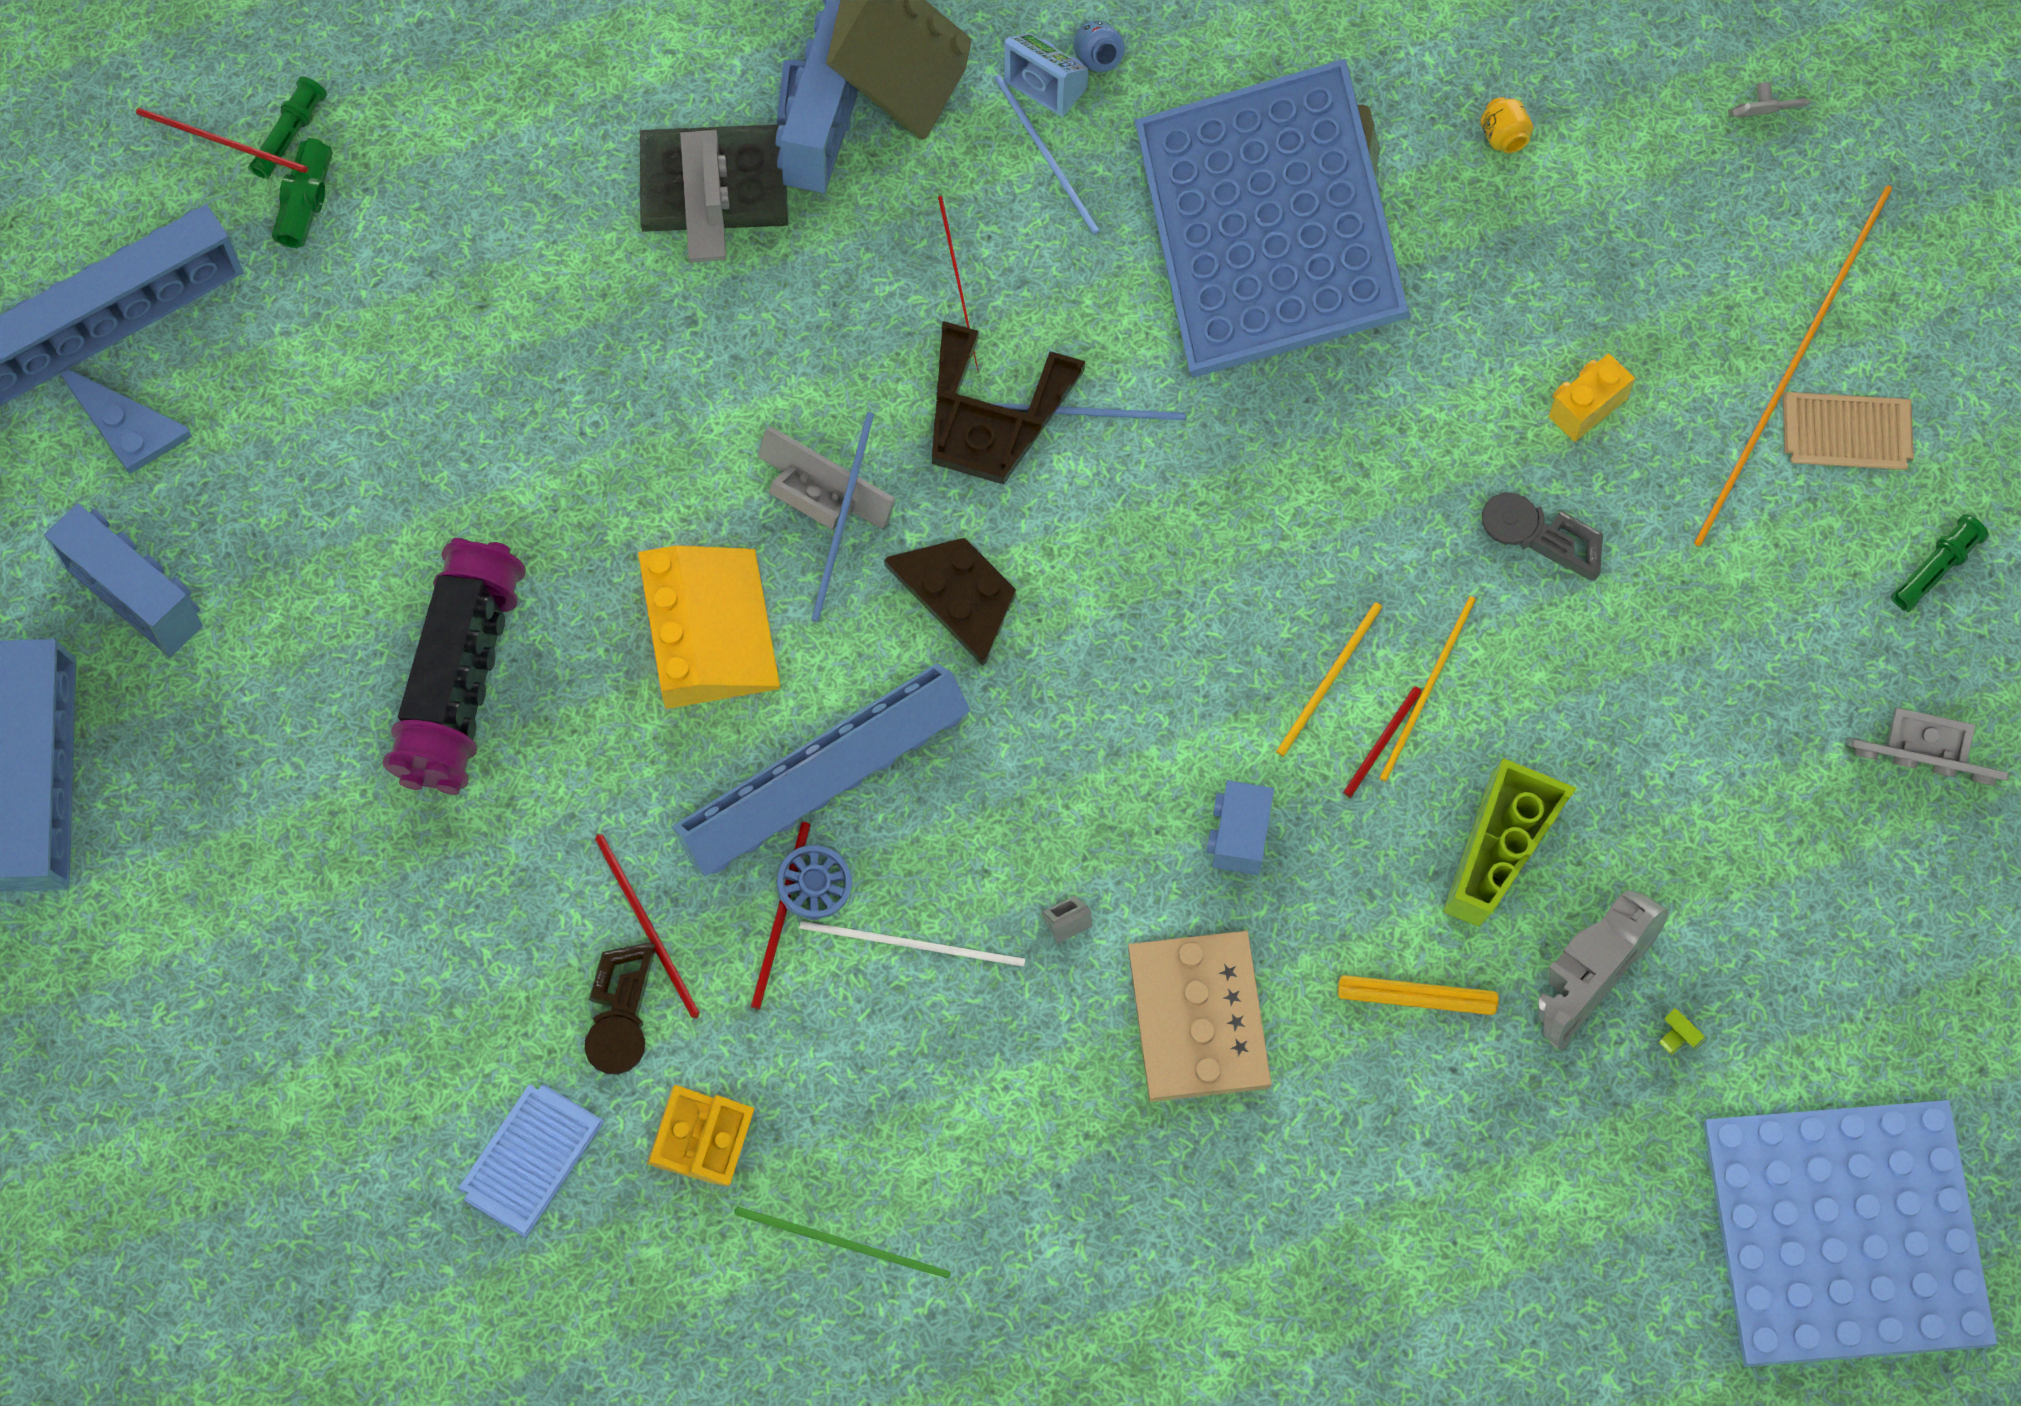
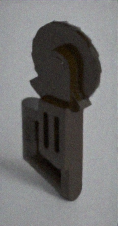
[584,943,656,1075]

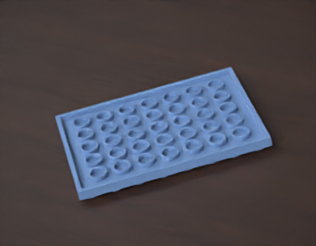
[1135,58,1410,378]

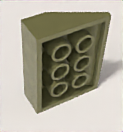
[826,0,972,139]

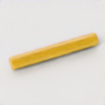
[1338,975,1499,1015]

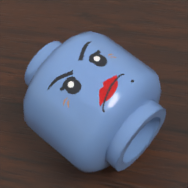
[1074,20,1125,73]

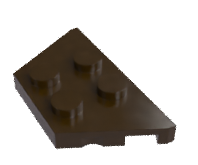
[884,538,1016,666]

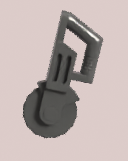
[1482,492,1603,581]

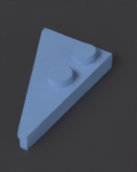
[61,369,192,475]

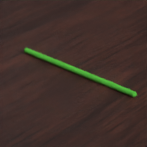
[734,1206,951,1279]

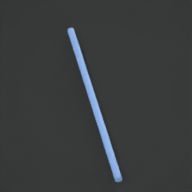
[994,74,1100,235]

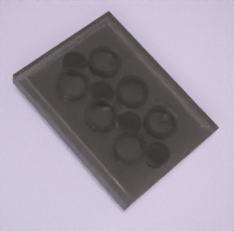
[640,124,788,232]

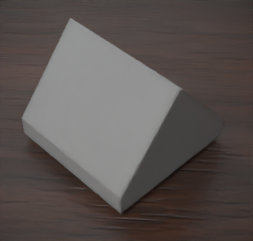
[1041,896,1093,944]

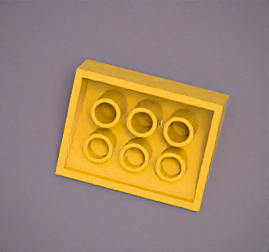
[638,545,780,709]

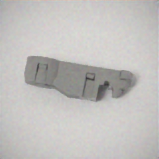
[1538,890,1669,1050]

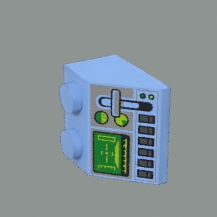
[1004,33,1088,118]

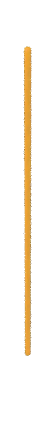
[1694,185,1892,546]

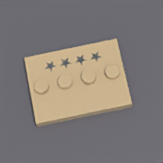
[1128,931,1272,1102]

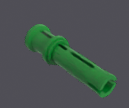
[248,76,327,180]
[1891,514,1989,612]

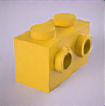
[1549,353,1635,442]

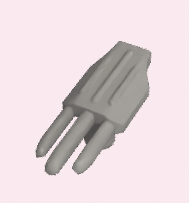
[1728,82,1811,118]

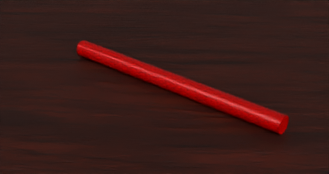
[1343,686,1422,798]

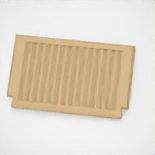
[1783,392,1914,470]

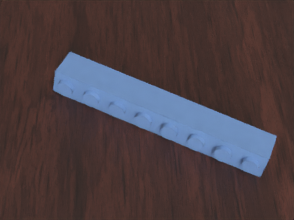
[672,663,971,876]

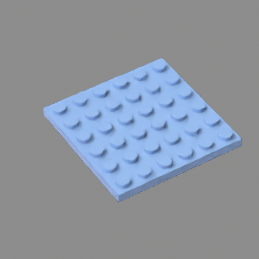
[1703,1100,1997,1367]

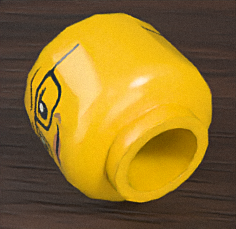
[1480,97,1534,153]

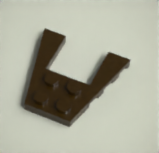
[932,321,1086,485]

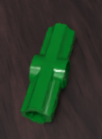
[272,138,333,249]

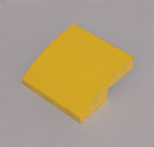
[646,1084,755,1187]

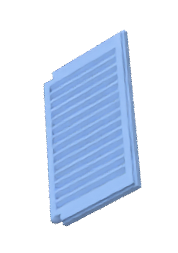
[458,1084,604,1239]

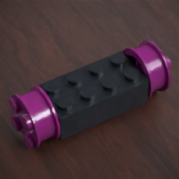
[382,538,526,795]

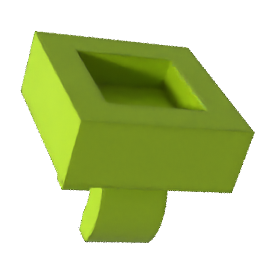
[1659,1008,1707,1055]

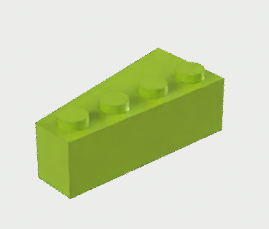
[1443,758,1577,927]

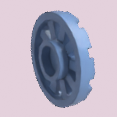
[776,845,852,920]

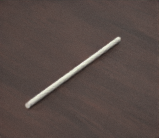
[799,921,1025,967]

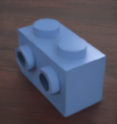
[1207,780,1274,875]

